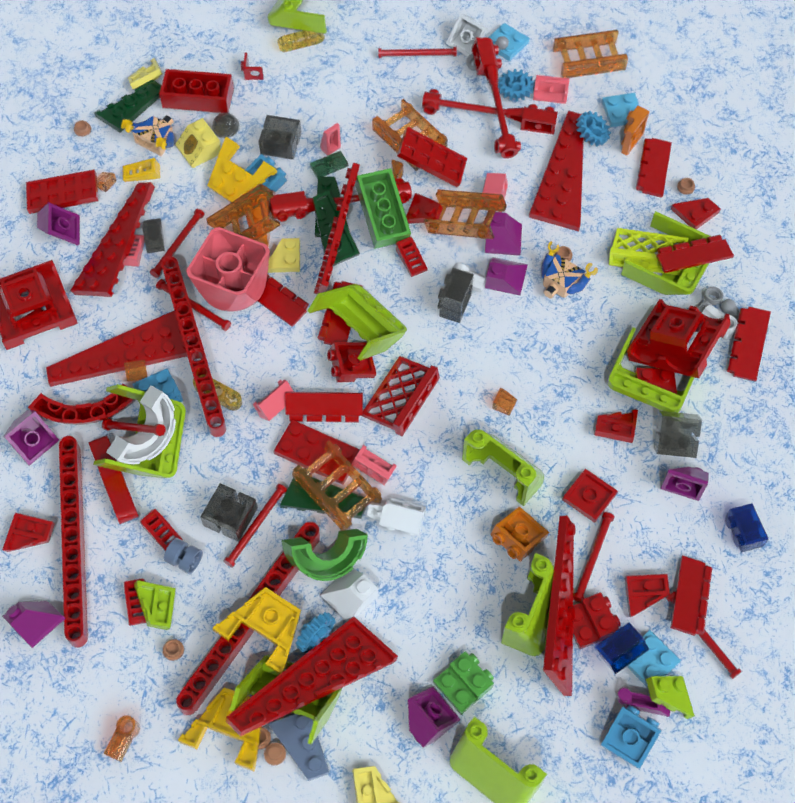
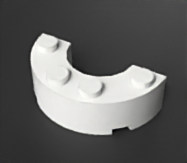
[106,385,176,464]

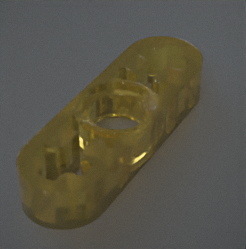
[277,30,325,52]
[193,374,242,411]

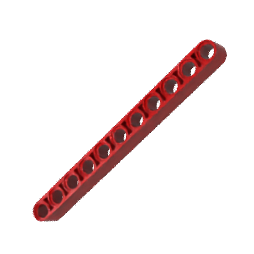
[161,256,226,437]
[59,436,88,648]
[176,522,320,715]

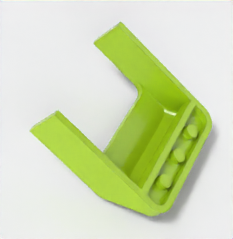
[267,0,327,34]
[621,211,711,295]
[307,284,407,360]
[608,327,694,414]
[93,384,186,478]
[230,655,342,744]

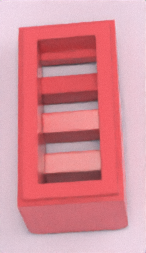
[320,123,341,156]
[123,235,146,267]

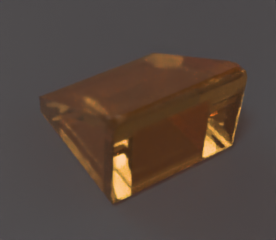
[391,160,403,179]
[97,172,117,192]
[124,360,147,382]
[492,388,517,416]

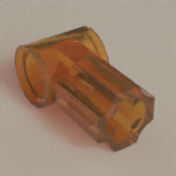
[103,715,140,762]

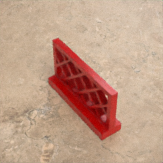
[362,356,440,437]

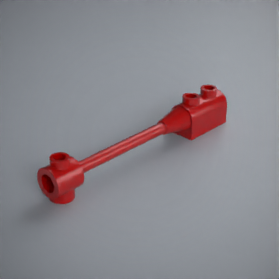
[471,37,521,158]
[422,89,558,135]
[269,178,412,222]

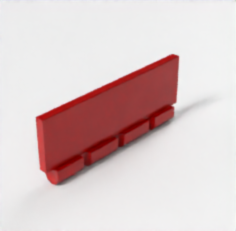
[636,138,672,198]
[656,235,734,273]
[258,274,309,327]
[318,281,363,345]
[727,307,771,382]
[285,392,363,423]
[670,555,713,636]

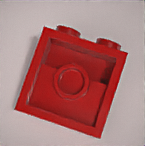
[327,342,377,382]
[573,592,621,650]

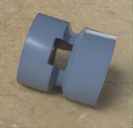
[164,538,203,574]

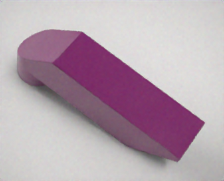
[617,688,670,717]

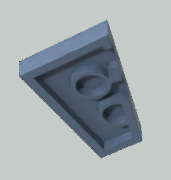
[268,714,330,781]

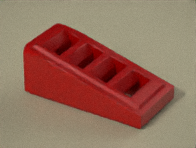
[396,237,428,277]
[140,509,183,551]
[124,578,146,626]

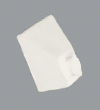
[446,13,488,56]
[320,569,378,622]

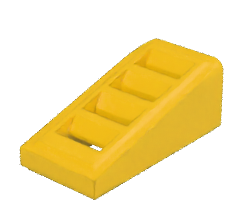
[123,158,160,182]

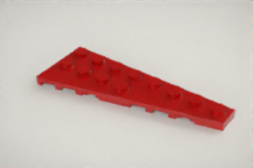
[529,111,584,232]
[314,162,360,296]
[70,182,155,297]
[46,311,196,387]
[543,515,576,696]
[226,617,398,736]

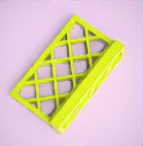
[609,228,689,276]

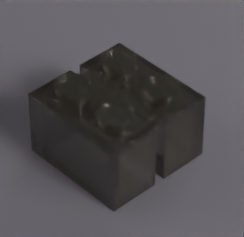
[258,115,302,160]
[437,268,474,323]
[654,411,702,458]
[200,483,258,542]

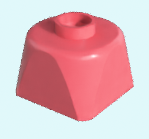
[186,227,270,312]

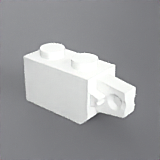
[367,498,426,536]

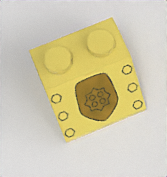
[175,118,221,168]

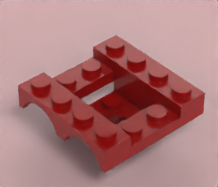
[0,260,78,350]
[627,299,731,379]

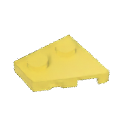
[128,58,162,89]
[268,238,300,273]
[352,766,400,803]

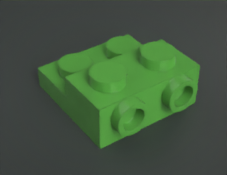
[433,651,494,715]

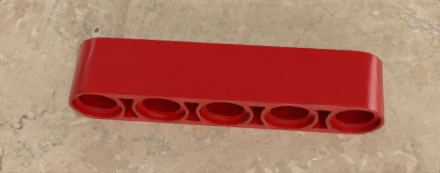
[88,435,139,524]

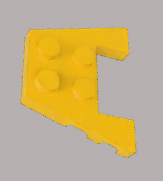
[207,137,278,205]
[212,588,301,675]
[178,687,261,772]

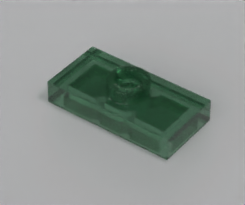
[310,151,348,179]

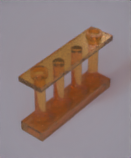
[553,29,628,78]
[372,99,448,171]
[206,183,280,241]
[423,189,507,239]
[292,441,382,531]

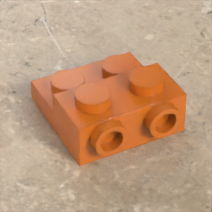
[621,106,650,156]
[490,506,549,562]

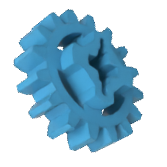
[498,69,534,102]
[576,111,611,147]
[295,612,336,653]

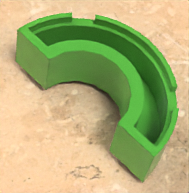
[282,529,368,581]

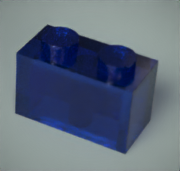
[725,503,769,553]
[595,622,649,675]

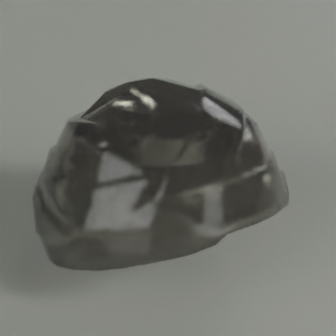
[212,113,240,138]

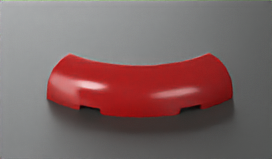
[28,384,135,425]

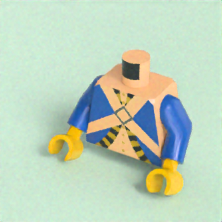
[121,115,175,156]
[541,241,598,298]

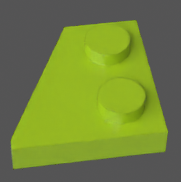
[134,580,176,630]
[646,676,695,719]

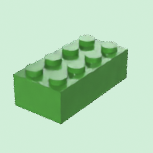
[355,168,411,249]

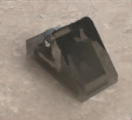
[142,218,165,254]

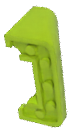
[462,429,544,506]
[501,553,554,656]
[450,716,547,803]

